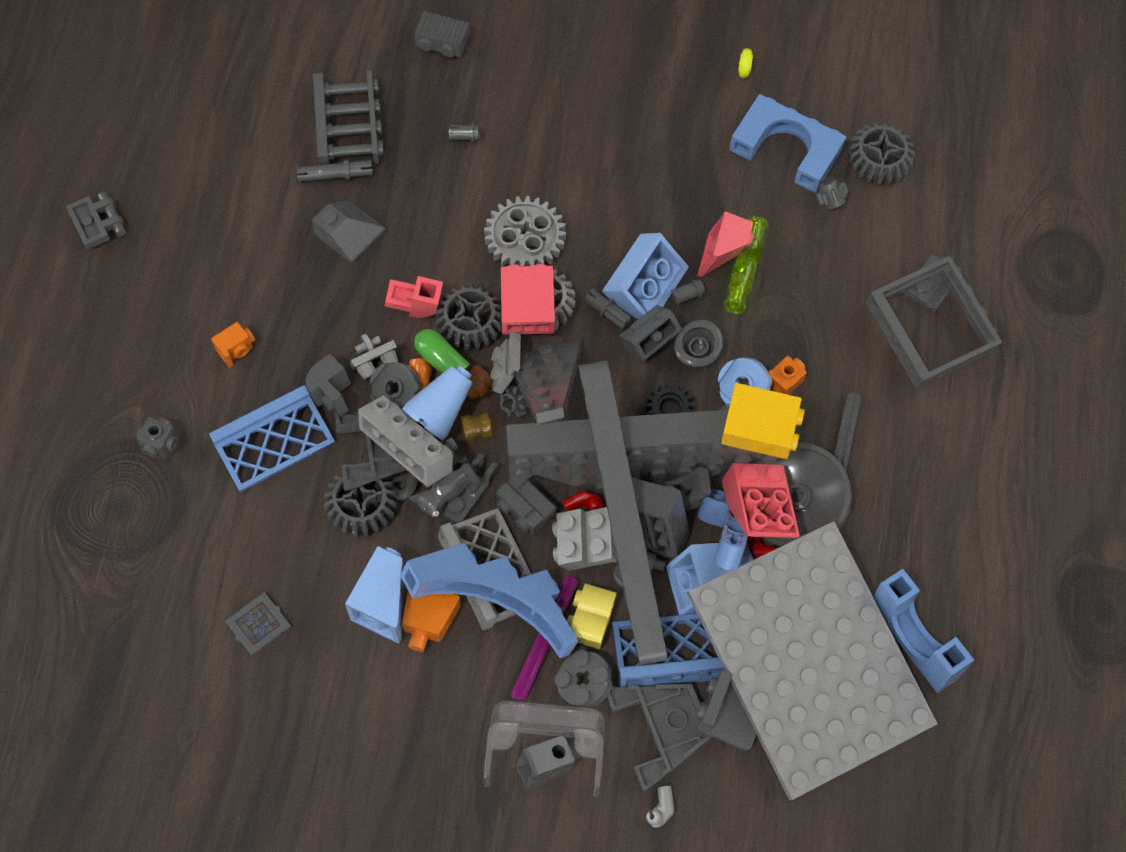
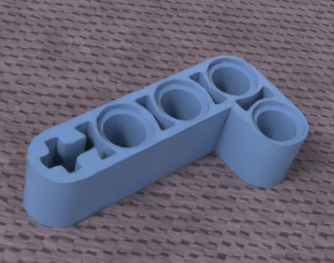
[698,489,748,570]

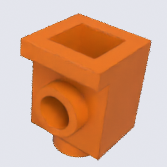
[211,322,255,368]
[768,356,807,395]

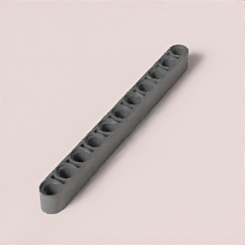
[578,360,668,666]

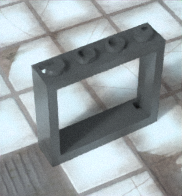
[865,256,1002,389]

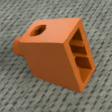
[402,591,461,652]

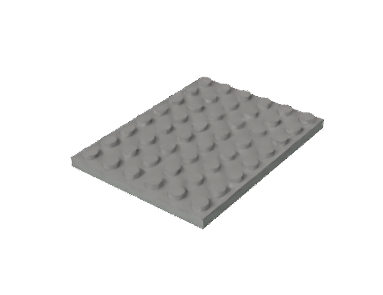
[687,521,937,800]

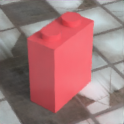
[501,264,555,335]

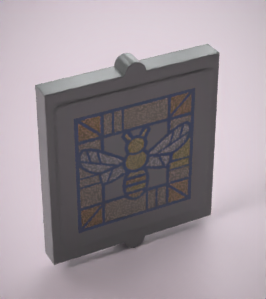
[225,592,291,657]

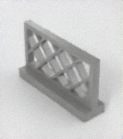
[438,508,531,631]

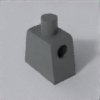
[516,736,586,791]

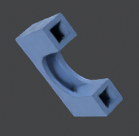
[729,94,847,193]
[873,569,974,693]

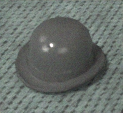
[674,320,723,367]

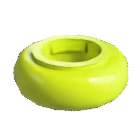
[738,48,753,79]

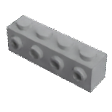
[358,395,453,487]

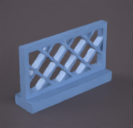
[209,385,335,492]
[612,613,725,687]

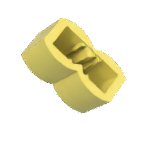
[567,584,617,649]

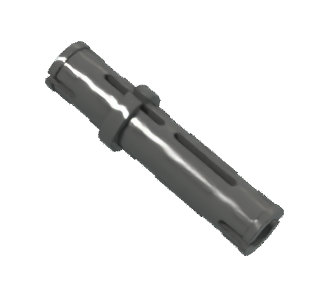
[297,159,373,182]

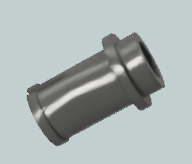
[449,123,480,142]
[671,279,705,305]

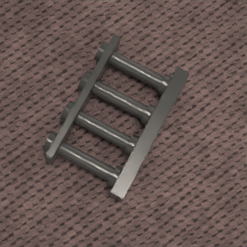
[313,70,384,165]

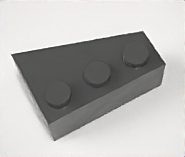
[631,478,690,559]

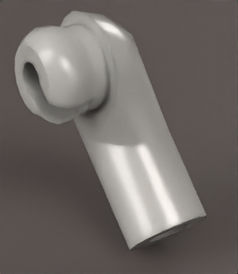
[646,786,674,827]

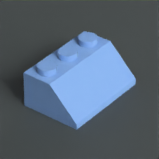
[602,233,689,319]

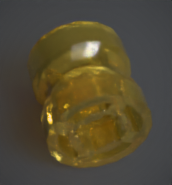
[461,411,492,442]

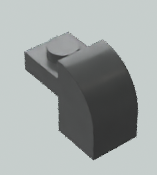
[306,354,351,417]

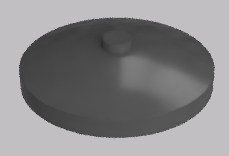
[755,442,852,547]

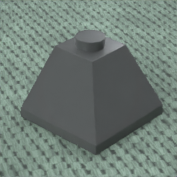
[312,200,386,263]

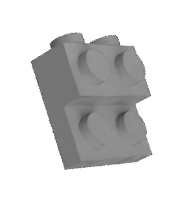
[552,507,617,571]

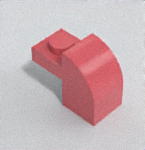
[384,276,443,318]

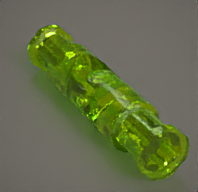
[723,216,769,314]

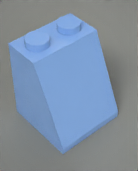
[666,542,753,615]
[345,546,406,644]

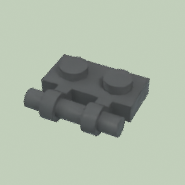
[66,192,126,250]

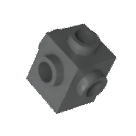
[137,417,179,461]

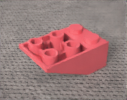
[722,463,800,538]

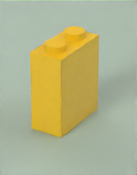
[721,383,805,459]

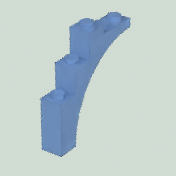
[400,543,578,658]

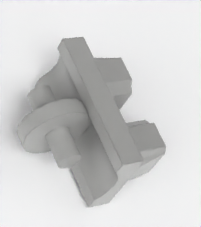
[350,334,398,380]

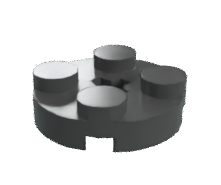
[369,362,423,413]
[555,650,612,708]

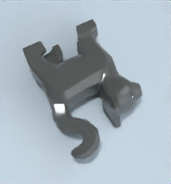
[393,437,482,517]

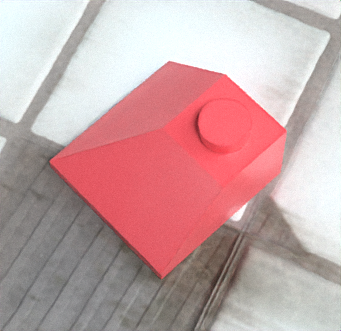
[697,212,754,277]

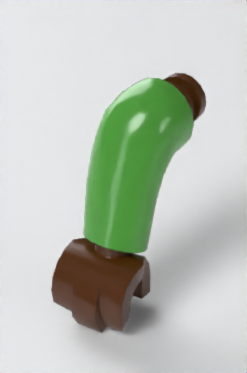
[413,329,492,399]

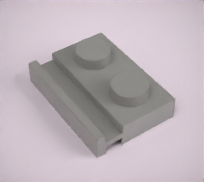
[490,331,521,394]

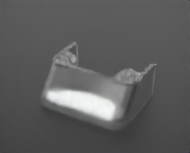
[483,701,605,797]

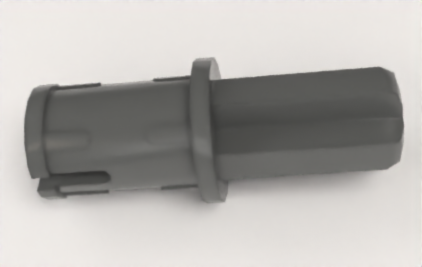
[584,288,631,329]

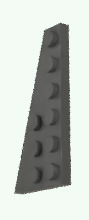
[514,339,583,424]

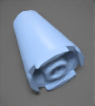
[402,365,473,441]

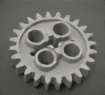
[484,196,566,267]

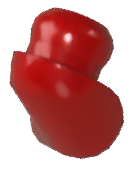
[562,490,603,511]
[747,536,779,558]

